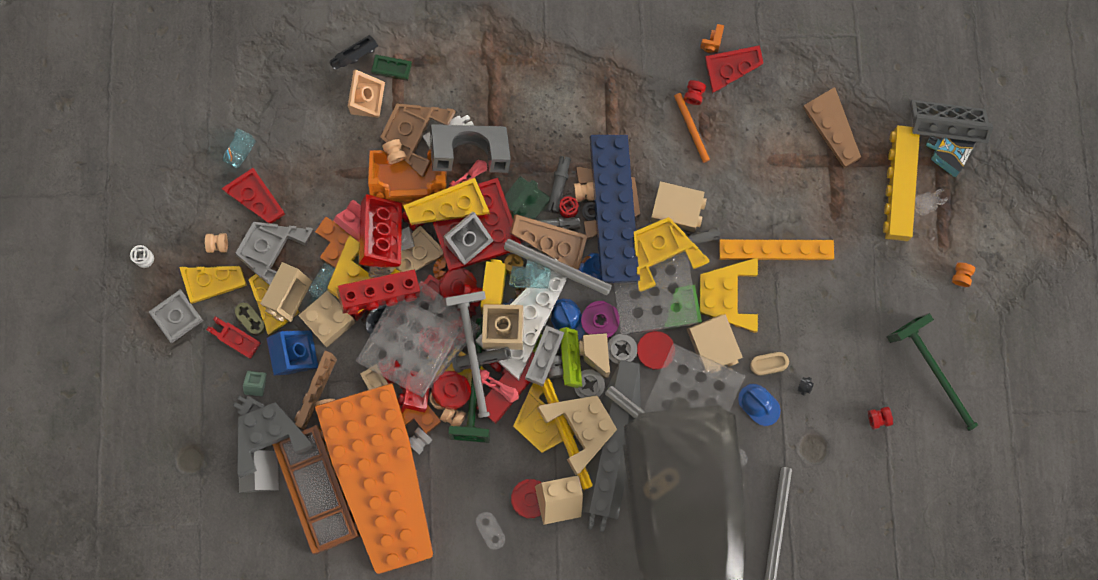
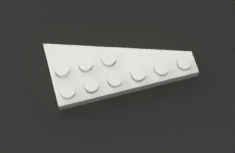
[476,258,567,381]

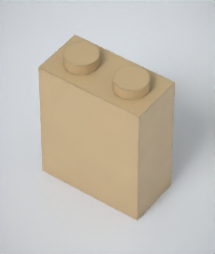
[650,181,707,232]
[687,314,743,374]

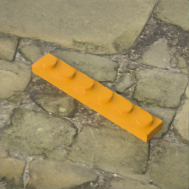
[719,240,834,260]

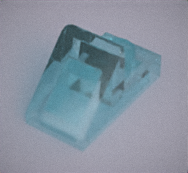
[509,260,551,289]

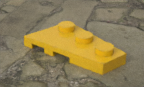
[179,266,247,304]
[249,274,300,336]

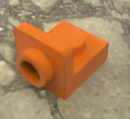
[700,24,724,53]

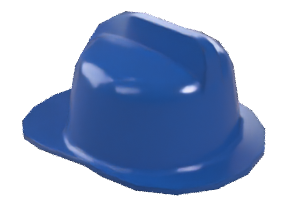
[551,299,585,341]
[738,384,781,426]

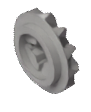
[608,334,637,364]
[574,369,605,398]

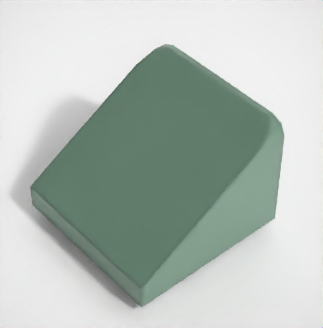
[243,371,267,396]

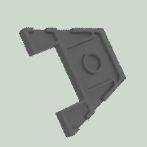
[237,402,313,478]

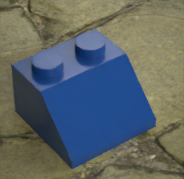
[267,330,318,375]

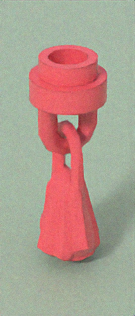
[448,159,487,188]
[480,369,519,402]

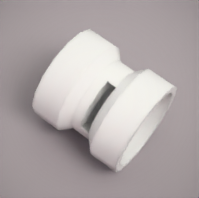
[130,245,154,268]

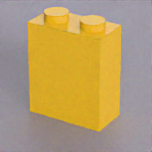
[480,259,506,314]

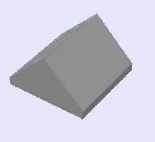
[443,212,493,265]
[239,450,279,493]

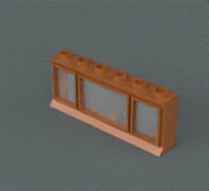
[272,425,360,555]

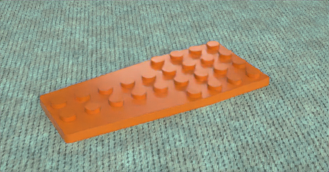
[315,383,433,574]

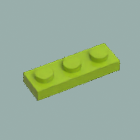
[560,327,582,388]

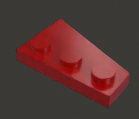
[705,45,764,94]
[221,168,285,224]

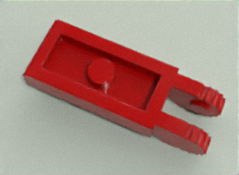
[206,316,261,359]

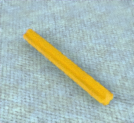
[541,379,593,490]

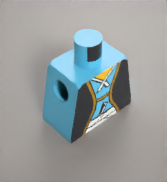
[926,136,976,177]

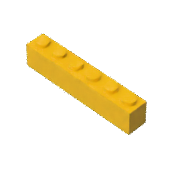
[883,125,920,241]

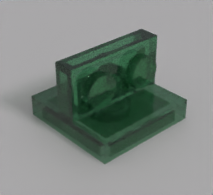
[504,176,550,220]

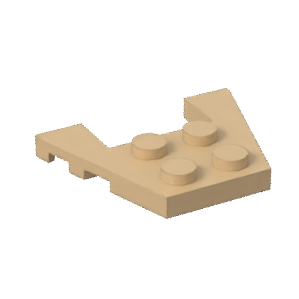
[537,396,617,475]

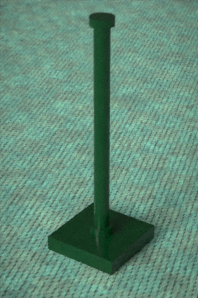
[886,313,978,431]
[448,318,490,443]

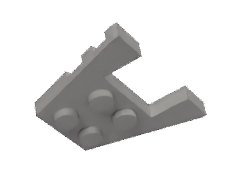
[235,222,313,286]

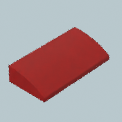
[359,194,402,267]

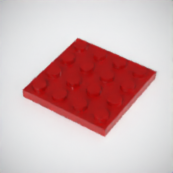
[432,178,521,272]

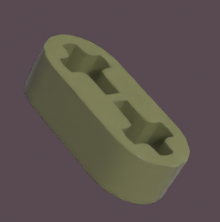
[235,303,266,336]

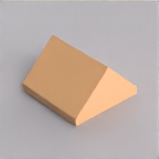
[348,70,385,118]

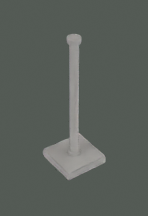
[440,291,490,418]

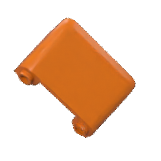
[368,149,447,208]

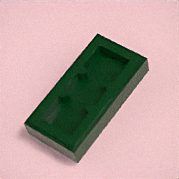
[371,54,412,81]

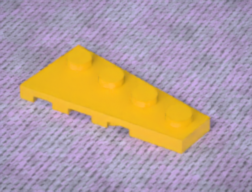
[403,178,489,225]

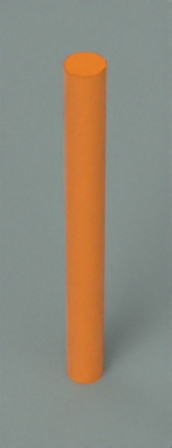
[674,93,710,163]

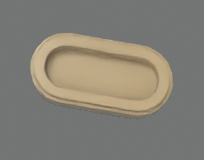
[750,352,789,376]

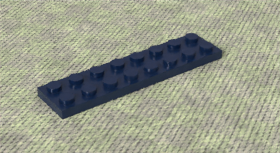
[589,135,640,283]

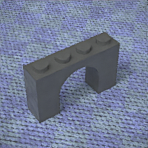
[430,124,511,173]

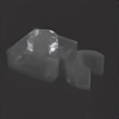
[915,189,948,217]

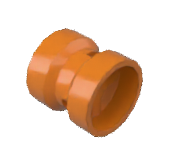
[952,262,976,287]

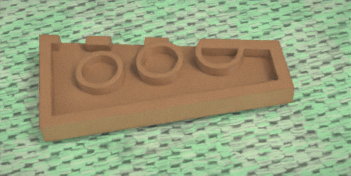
[510,215,588,270]

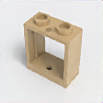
[260,262,312,322]

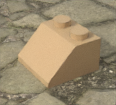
[579,333,610,378]
[535,475,583,525]

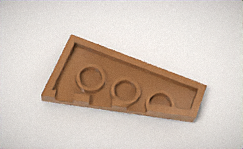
[803,87,861,168]
[294,351,337,430]

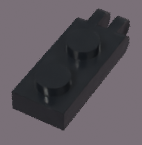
[329,35,378,70]

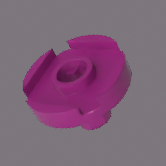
[581,301,620,339]

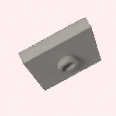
[149,289,203,343]

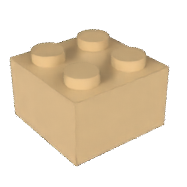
[298,290,356,347]
[482,304,524,350]

